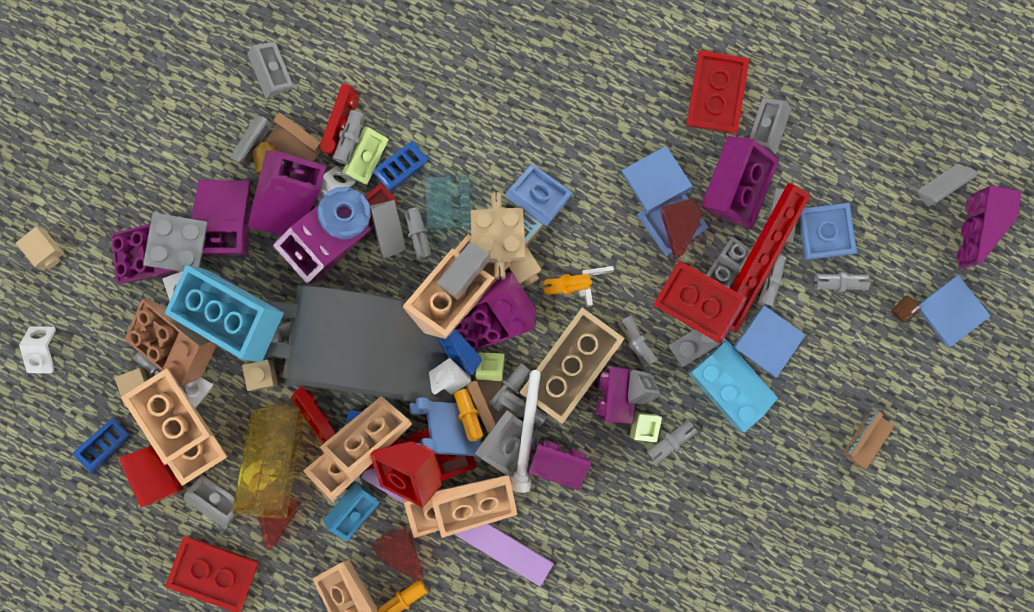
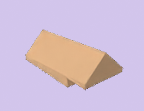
[403,234,510,339]
[121,368,228,486]
[303,396,412,503]
[403,475,517,538]
[313,560,378,612]

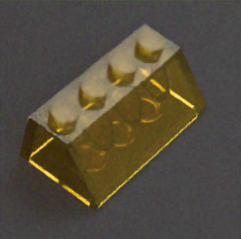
[232,405,303,519]

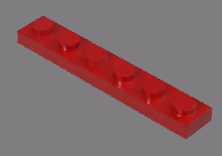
[729,182,811,333]

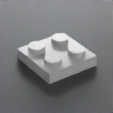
[143,213,208,272]
[475,411,542,478]

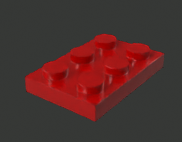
[686,50,750,135]
[653,260,748,344]
[165,535,260,612]

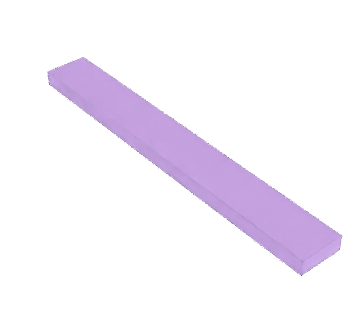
[361,469,554,586]

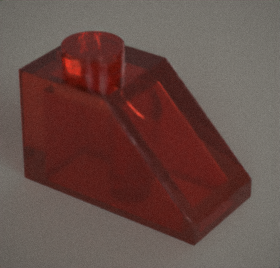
[660,198,702,260]
[257,486,302,551]
[374,526,425,581]

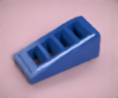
[372,141,429,193]
[438,329,482,375]
[72,417,131,474]

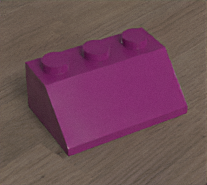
[701,136,779,230]

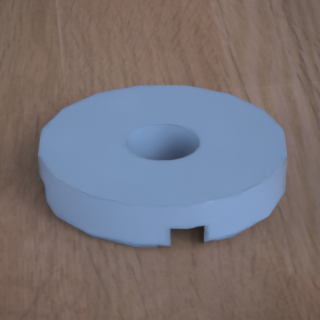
[318,187,371,239]

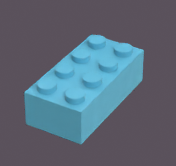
[164,265,284,362]

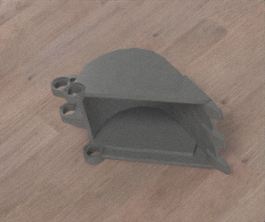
[262,282,456,403]

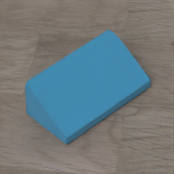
[323,482,381,541]

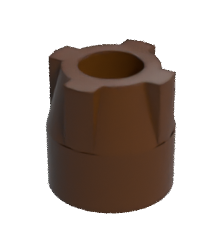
[891,295,921,323]

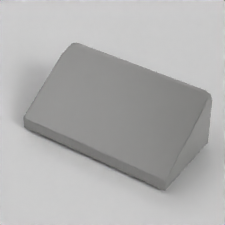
[247,41,294,99]
[749,97,791,154]
[230,115,272,167]
[917,164,977,207]
[370,200,406,259]
[436,243,491,300]
[628,370,660,404]
[184,474,244,529]

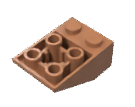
[124,298,217,386]

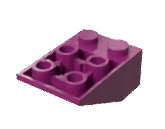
[247,150,326,235]
[191,180,251,257]
[956,185,1022,270]
[273,205,371,284]
[111,223,179,284]
[455,272,536,351]
[596,367,635,424]
[528,439,592,490]

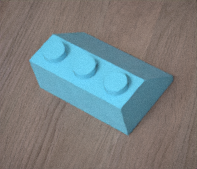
[688,339,778,433]

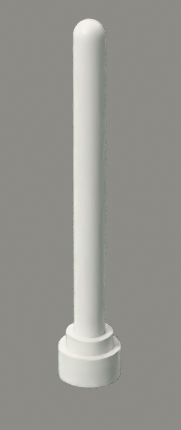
[510,370,540,493]

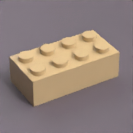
[520,307,625,424]

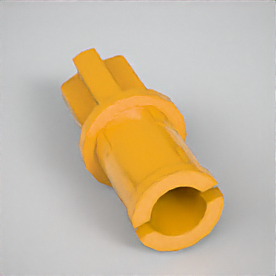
[543,274,592,295]
[454,389,483,442]
[378,579,428,612]

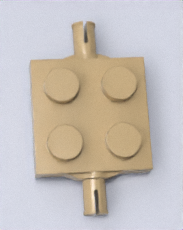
[471,192,526,280]

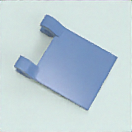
[409,398,481,456]

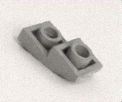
[705,237,751,288]

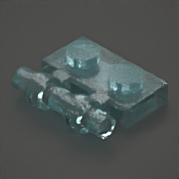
[425,176,473,230]

